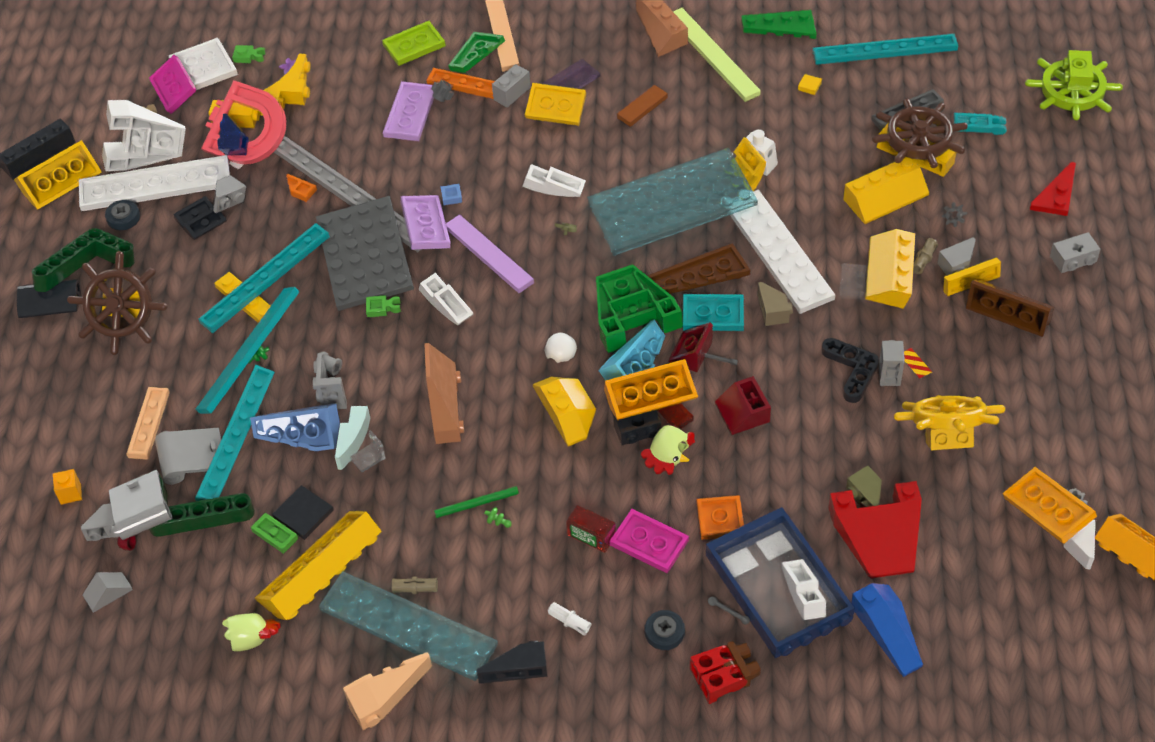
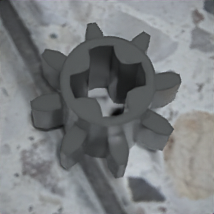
[431,80,454,102]
[942,202,967,227]

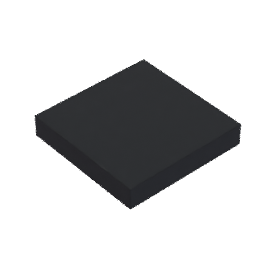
[272,485,334,540]

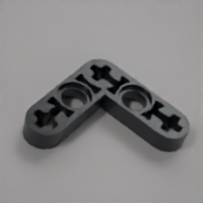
[821,338,879,403]

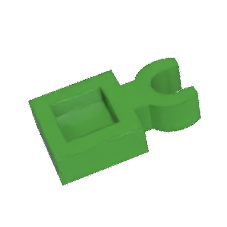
[232,45,266,63]
[366,295,401,317]

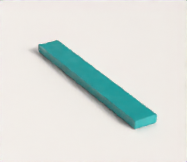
[812,34,958,65]
[198,223,330,333]
[195,287,299,414]
[195,365,275,501]

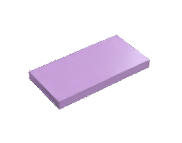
[383,82,434,141]
[401,195,450,249]

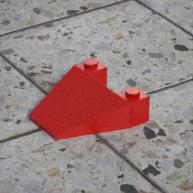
[829,481,922,579]

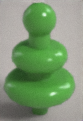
[484,507,512,528]

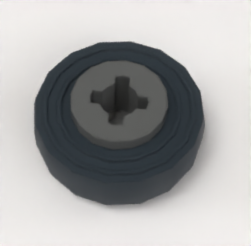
[105,200,140,231]
[645,610,685,650]

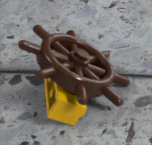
[872,98,968,177]

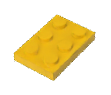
[525,83,586,126]

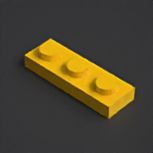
[944,258,1001,296]

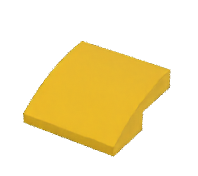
[728,137,766,192]

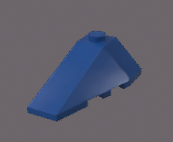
[851,583,923,677]

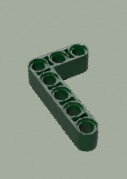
[32,228,135,292]
[149,475,255,537]

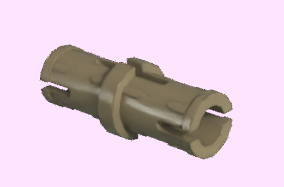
[913,238,938,274]
[392,577,438,594]

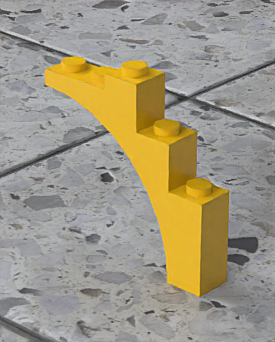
[209,54,310,128]

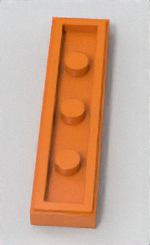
[427,68,495,99]

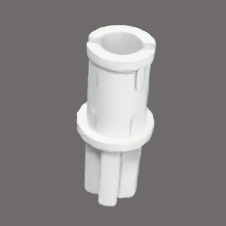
[548,602,592,636]

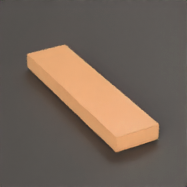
[127,387,170,460]

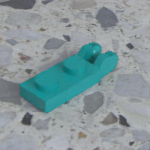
[953,112,1007,135]

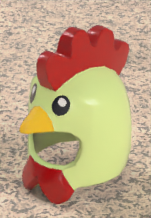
[641,425,695,475]
[222,613,281,651]

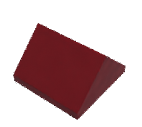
[668,322,713,372]

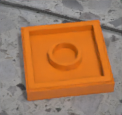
[696,495,744,540]

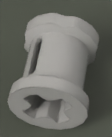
[316,351,343,376]

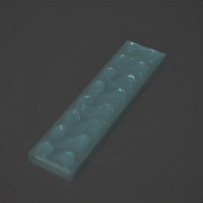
[319,571,498,681]

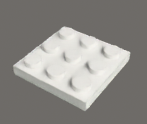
[169,38,238,90]

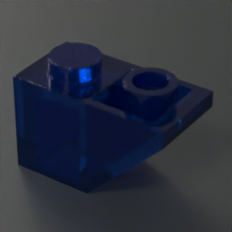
[217,114,249,155]

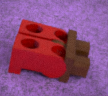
[690,641,761,704]

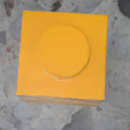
[53,469,82,505]

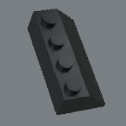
[0,118,76,180]

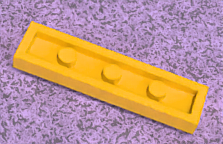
[214,272,271,323]

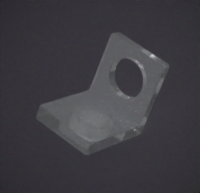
[350,431,386,473]

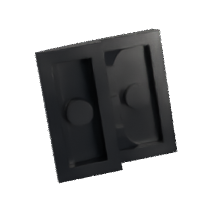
[173,196,227,240]

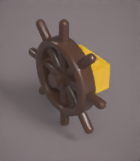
[67,251,167,355]

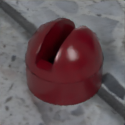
[117,535,136,551]

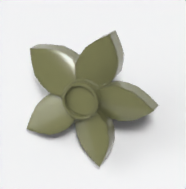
[555,222,577,235]

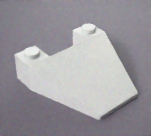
[102,100,185,171]

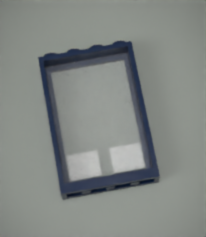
[706,507,855,659]

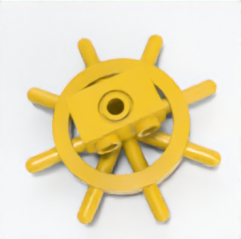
[894,395,1005,450]

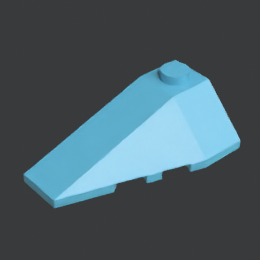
[598,320,665,381]

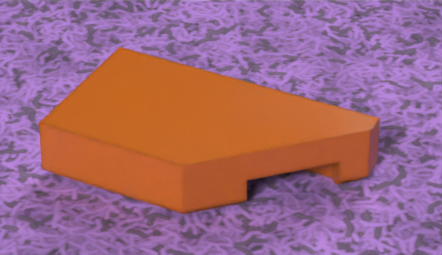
[286,174,317,202]

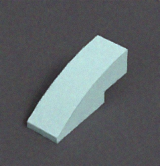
[335,406,370,470]

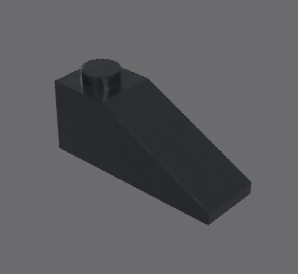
[477,640,548,684]

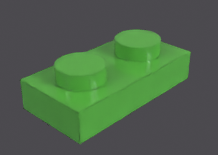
[251,513,298,554]

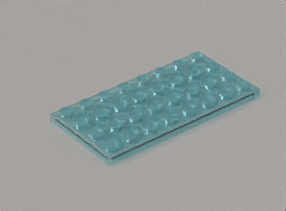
[587,148,758,256]

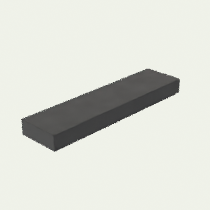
[871,89,944,131]

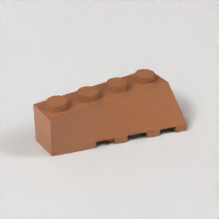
[636,0,688,57]

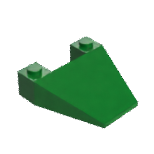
[596,264,683,353]

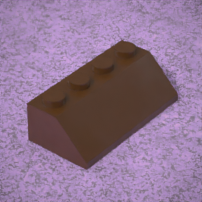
[966,279,1055,337]

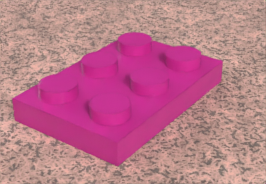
[149,55,197,114]
[610,509,689,574]

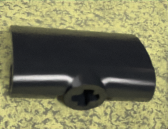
[17,279,81,318]

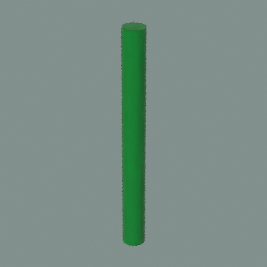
[434,486,519,518]

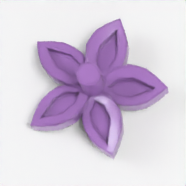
[279,58,296,75]

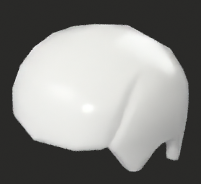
[544,333,577,363]

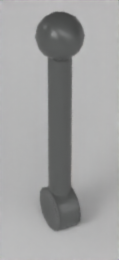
[705,353,738,365]
[708,596,750,625]

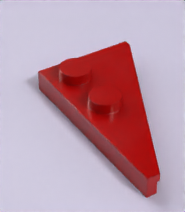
[1030,162,1076,216]

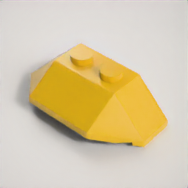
[533,377,596,447]

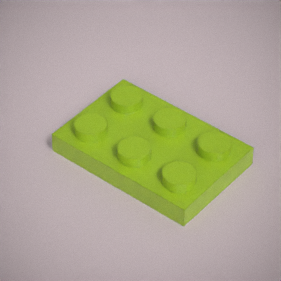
[382,21,446,66]

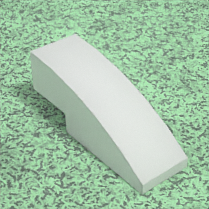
[522,164,585,197]
[419,273,474,325]
[782,559,826,620]

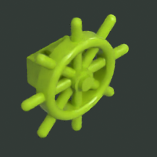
[1025,50,1123,120]

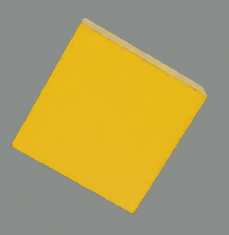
[798,74,822,95]

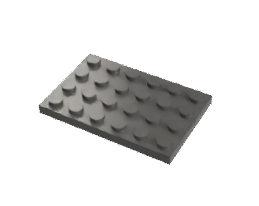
[316,196,414,311]

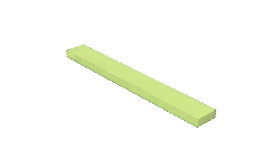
[673,8,761,102]

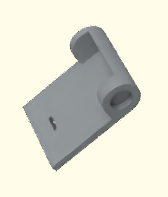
[155,428,221,485]
[109,470,172,540]

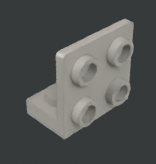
[313,353,347,409]

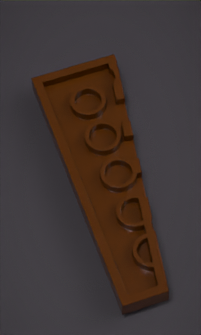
[647,243,751,294]

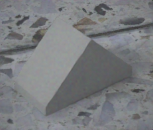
[83,572,133,613]

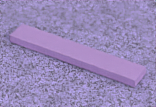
[446,215,534,293]

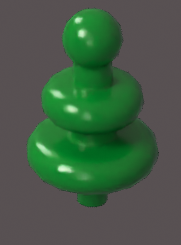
[248,345,270,364]

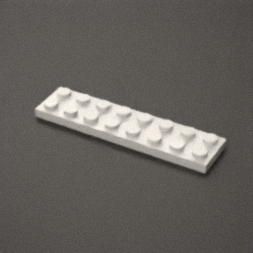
[79,155,230,211]
[725,189,835,314]

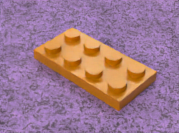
[1002,467,1097,544]

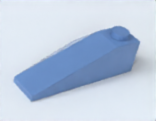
[250,404,340,451]

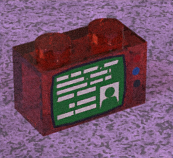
[566,505,616,553]

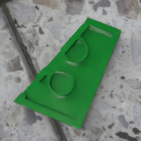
[448,32,505,73]

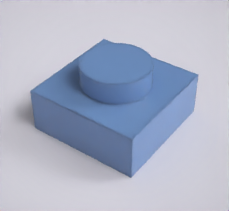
[441,184,462,205]

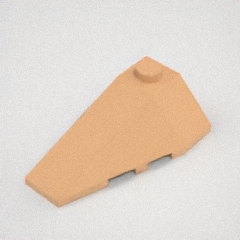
[343,652,432,730]

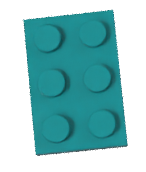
[683,294,744,331]

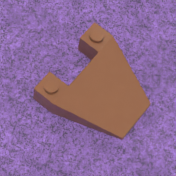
[424,343,464,444]

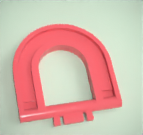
[201,80,286,164]

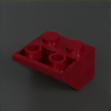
[715,376,771,435]

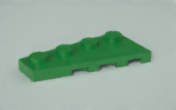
[741,10,817,39]

